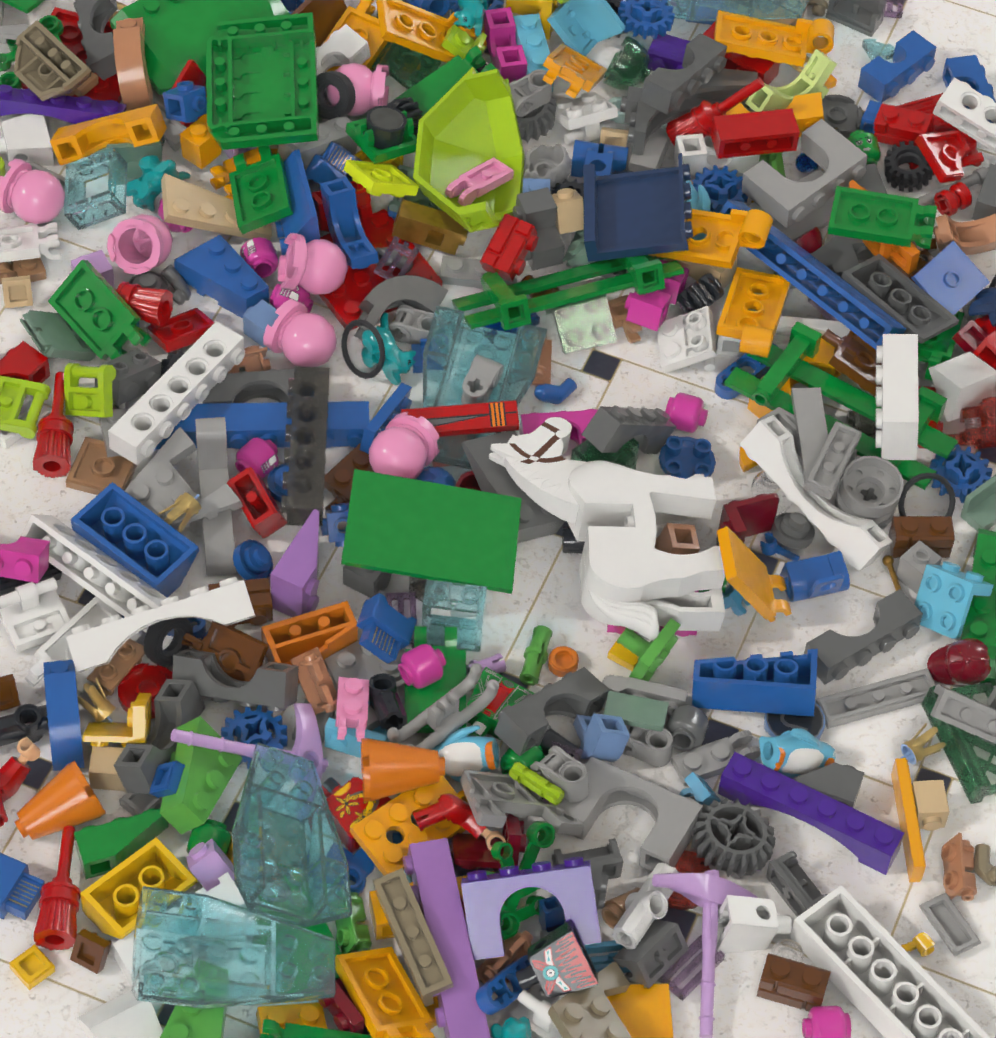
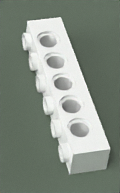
[933,77,996,152]
[108,321,245,465]
[21,514,167,632]

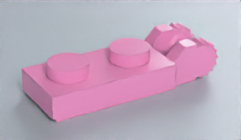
[445,157,514,206]
[335,677,369,742]

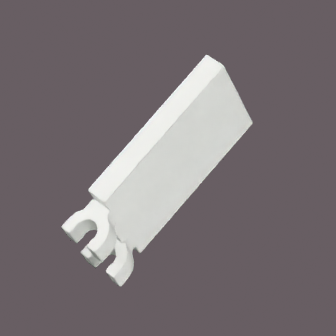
[0,222,61,263]
[24,596,141,696]

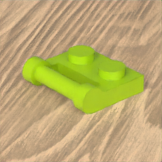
[64,363,116,418]
[0,376,51,439]

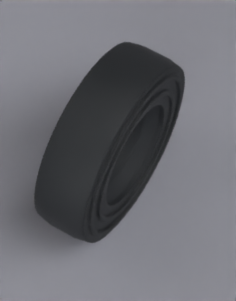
[317,71,356,120]
[143,618,193,667]

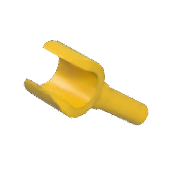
[901,932,935,957]

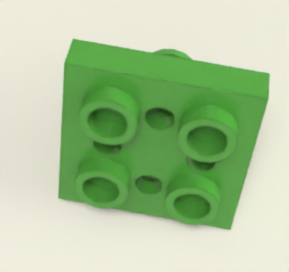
[617,618,681,681]

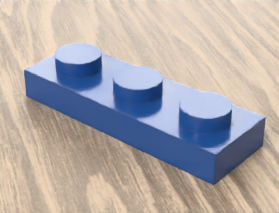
[359,383,412,454]

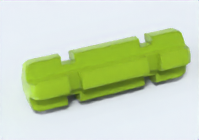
[509,762,565,805]

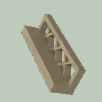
[373,868,454,1007]

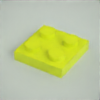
[344,160,419,198]

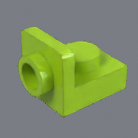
[441,24,487,60]

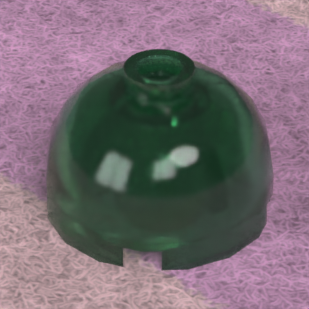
[603,36,652,91]

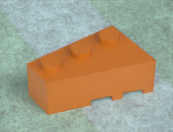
[261,601,358,684]

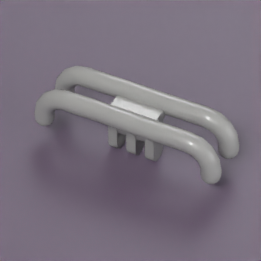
[387,663,499,749]

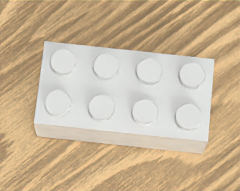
[876,334,919,460]

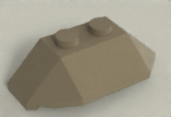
[14,20,92,101]

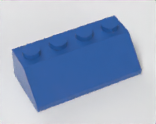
[275,149,320,255]
[70,482,199,598]

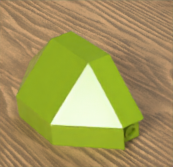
[413,67,525,233]

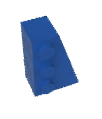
[174,235,269,318]

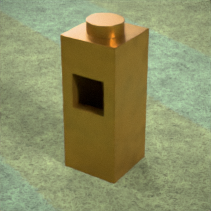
[392,199,468,255]

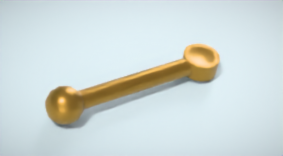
[882,555,902,591]

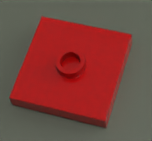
[146,308,215,353]

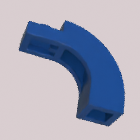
[320,177,379,269]
[43,660,85,771]

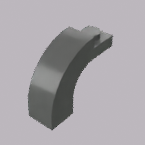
[354,275,449,341]

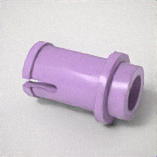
[466,653,506,683]

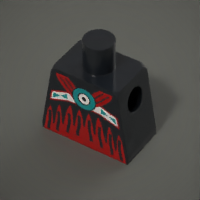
[515,920,598,998]

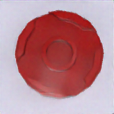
[118,663,173,719]

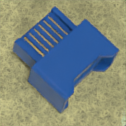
[305,141,362,184]
[357,593,417,664]
[0,852,45,920]

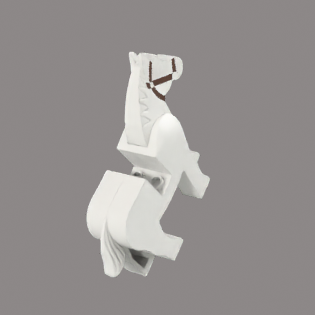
[489,417,725,640]

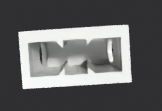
[0,114,54,166]
[716,895,792,953]

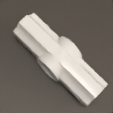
[611,863,679,949]

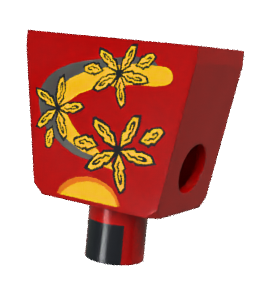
[320,777,392,853]

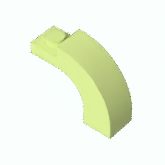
[745,49,837,112]

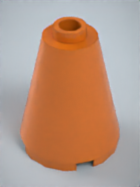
[361,738,445,802]
[14,760,106,840]

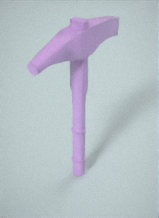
[171,703,328,824]
[652,869,758,1038]

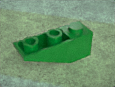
[74,808,169,879]

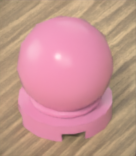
[327,63,389,116]
[0,159,65,224]
[107,214,173,275]
[278,233,348,295]
[263,299,337,368]
[369,412,440,479]

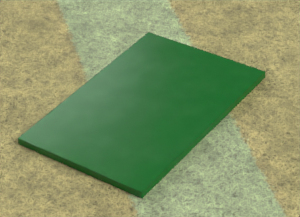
[341,469,522,594]

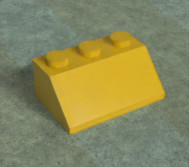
[80,837,197,939]

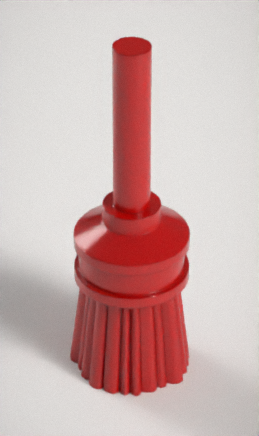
[666,77,765,146]
[63,281,173,327]
[32,372,74,478]
[33,825,81,951]

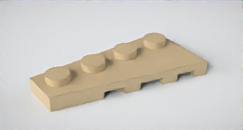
[161,173,272,240]

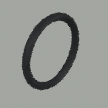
[341,319,385,379]
[898,473,956,517]

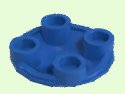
[659,436,716,479]

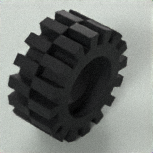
[884,141,933,192]

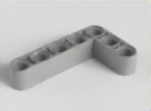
[195,417,236,576]

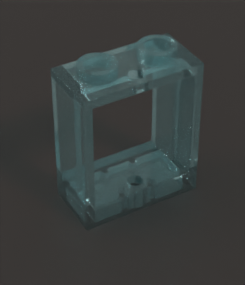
[64,147,128,230]
[422,579,487,652]

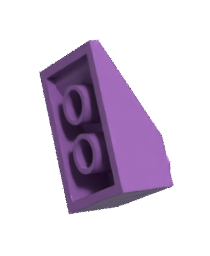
[270,509,319,617]

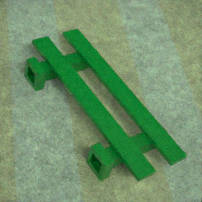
[452,255,684,331]
[724,321,958,490]

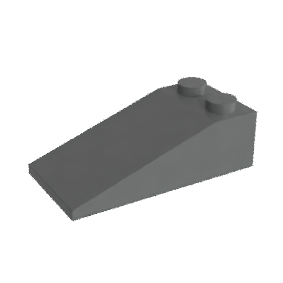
[841,254,959,344]
[461,431,565,543]

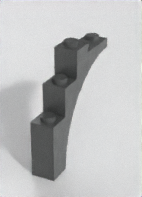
[620,68,758,155]
[774,164,887,289]

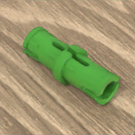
[519,625,553,686]

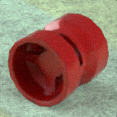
[934,182,973,217]

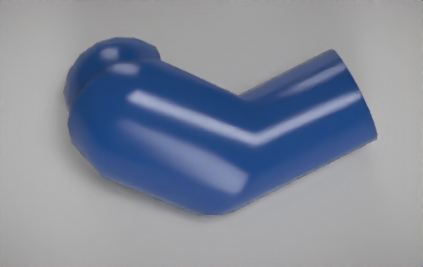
[534,378,577,404]

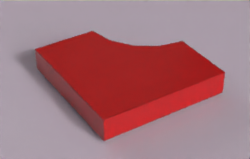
[915,130,971,183]

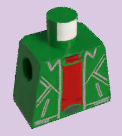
[466,667,535,740]

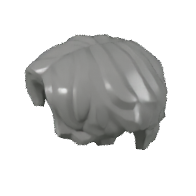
[523,143,572,188]

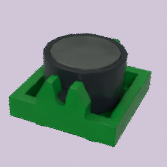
[345,106,417,164]

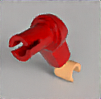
[0,737,40,827]
[412,793,506,851]

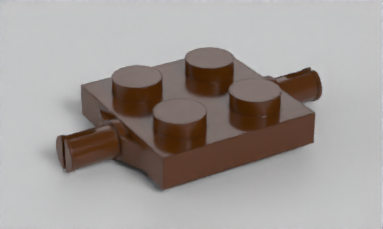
[821,328,882,396]
[321,444,374,510]
[182,621,269,681]

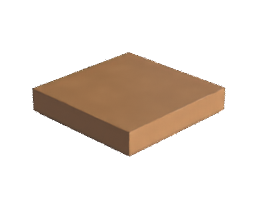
[65,437,137,495]

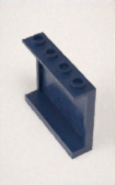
[583,153,693,262]

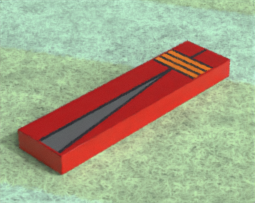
[401,400,519,437]

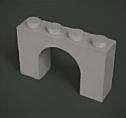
[742,119,867,228]
[559,757,703,871]

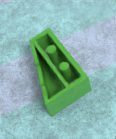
[160,716,242,834]
[160,961,228,1038]

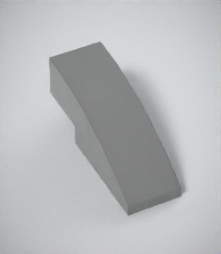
[628,127,670,172]

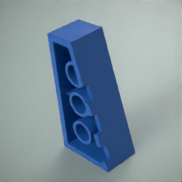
[692,649,818,716]

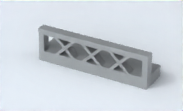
[930,684,996,744]

